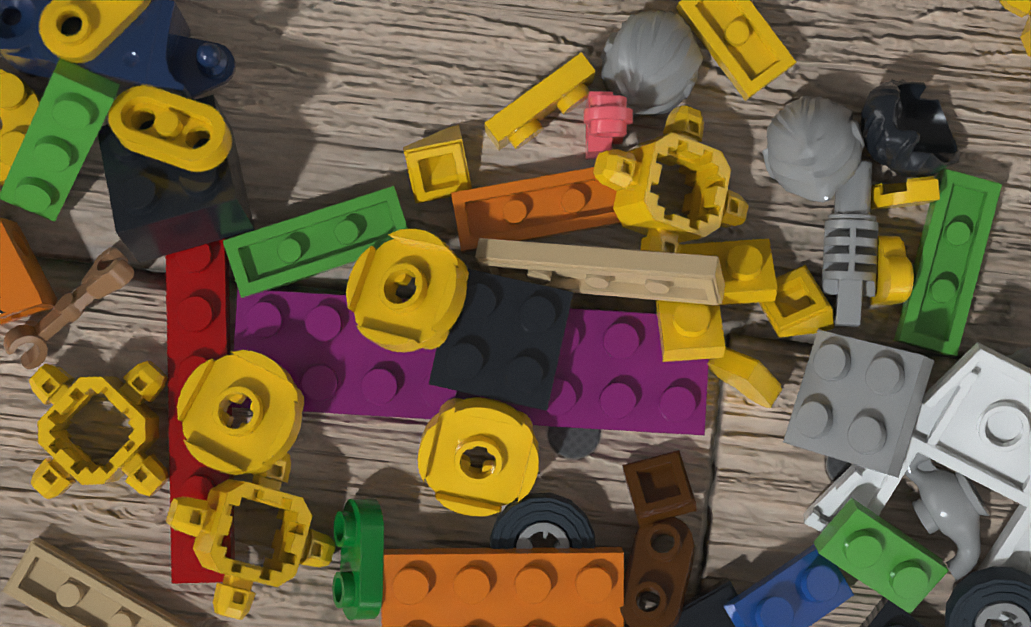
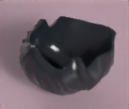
[860,79,960,178]

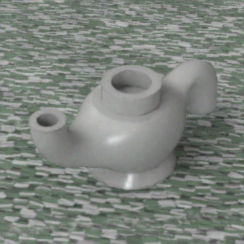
[905,452,990,580]

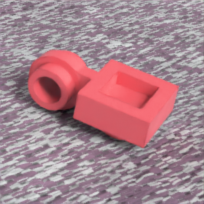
[584,91,633,160]

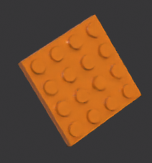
[381,547,624,627]

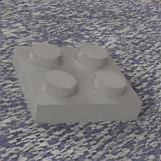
[783,330,934,478]

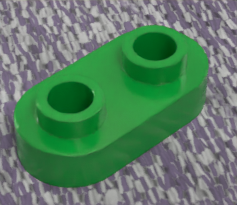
[332,498,384,620]

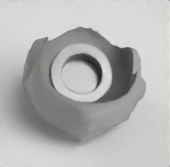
[600,10,703,118]
[762,96,864,203]

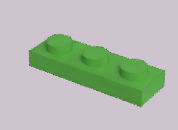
[0,58,120,222]
[894,168,1002,357]
[223,186,408,298]

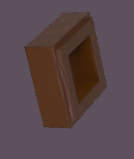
[622,450,697,526]

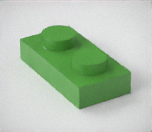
[814,498,949,614]

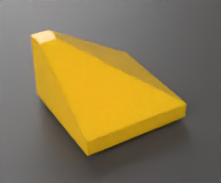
[403,125,472,204]
[758,264,834,338]

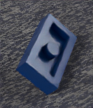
[723,545,854,627]

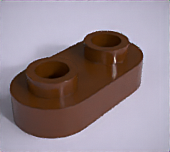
[620,517,696,627]

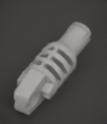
[822,161,879,327]

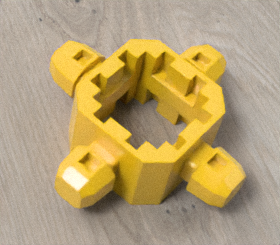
[593,105,748,254]
[29,361,170,499]
[166,453,335,620]

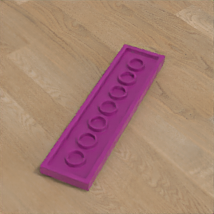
[230,290,709,436]

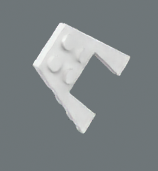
[804,342,1031,624]

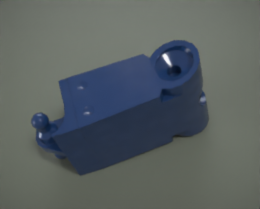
[0,0,236,100]

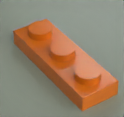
[451,167,621,253]

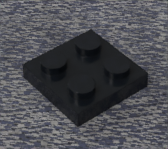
[429,269,573,411]

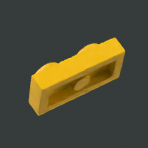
[676,0,797,101]
[484,52,596,151]

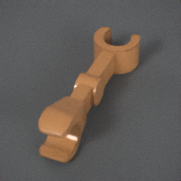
[3,247,134,369]

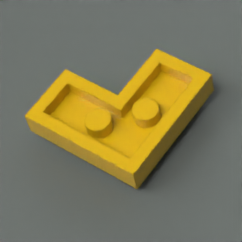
[655,238,778,362]

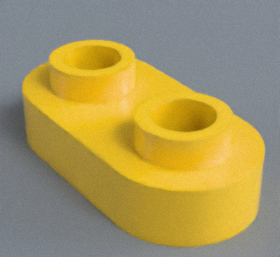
[39,0,151,64]
[108,85,232,172]

